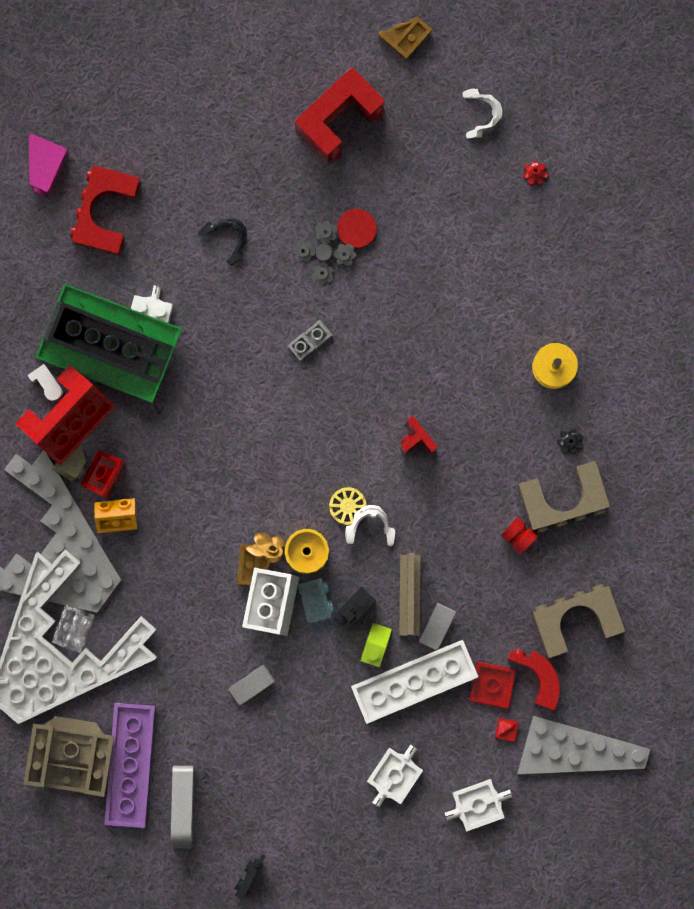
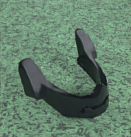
[198,219,247,266]

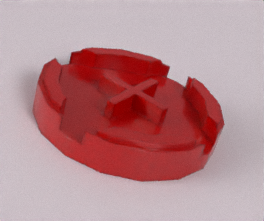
[337,209,376,249]

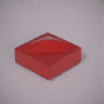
[495,718,519,742]

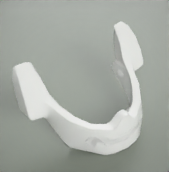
[463,89,502,138]
[345,505,395,546]

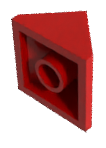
[80,450,126,499]

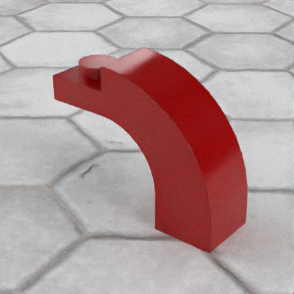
[507,649,560,710]

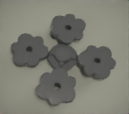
[293,221,356,285]

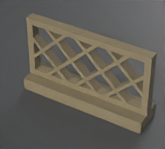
[399,553,421,636]

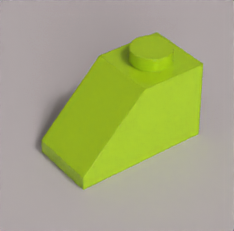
[360,623,392,667]

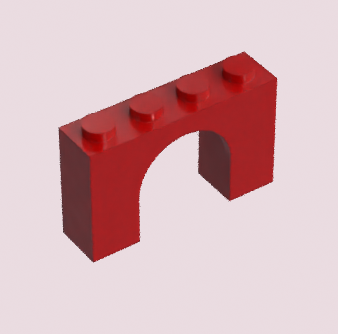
[70,165,141,256]

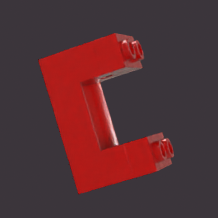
[294,67,385,163]
[15,365,116,466]

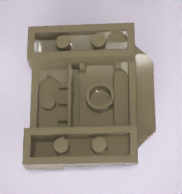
[23,717,114,797]

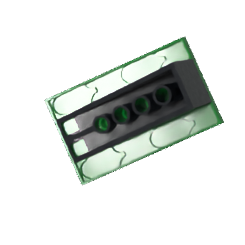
[35,284,182,403]

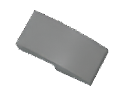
[288,320,333,361]
[419,603,456,650]
[228,664,275,706]

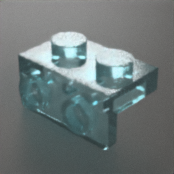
[298,578,334,624]

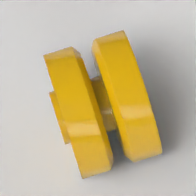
[285,529,329,574]

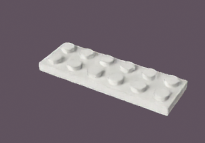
[351,640,478,724]

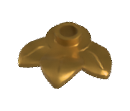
[245,533,284,563]

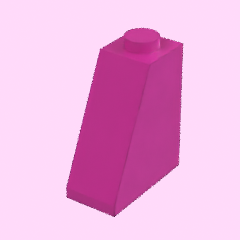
[29,134,69,196]

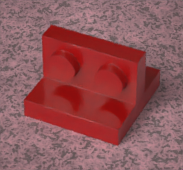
[400,416,438,455]

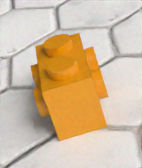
[95,498,137,533]

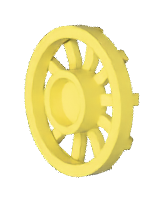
[329,487,367,525]

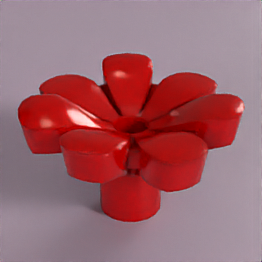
[522,161,548,186]

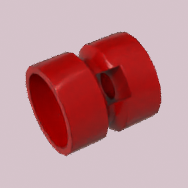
[500,517,538,555]

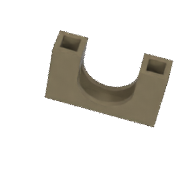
[518,461,610,533]
[532,584,625,658]

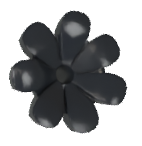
[557,429,583,455]

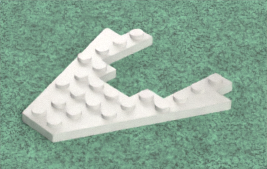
[0,549,157,724]

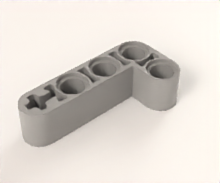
[171,766,194,849]

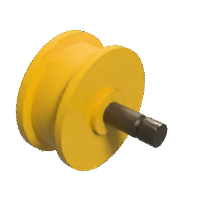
[532,343,578,389]

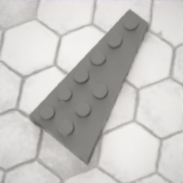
[517,716,650,774]

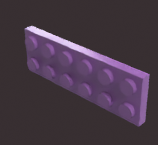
[104,703,155,828]

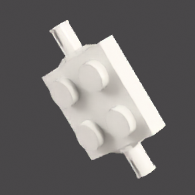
[131,286,174,323]
[367,745,423,807]
[445,779,512,832]

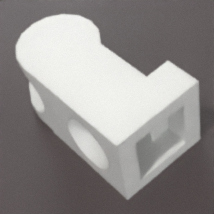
[28,364,63,402]

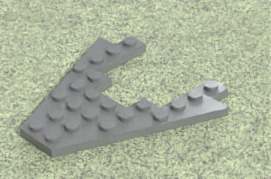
[0,450,121,613]

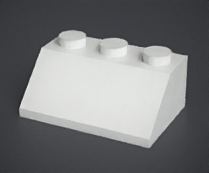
[242,568,299,636]

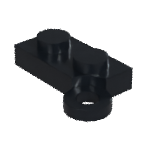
[234,854,266,899]

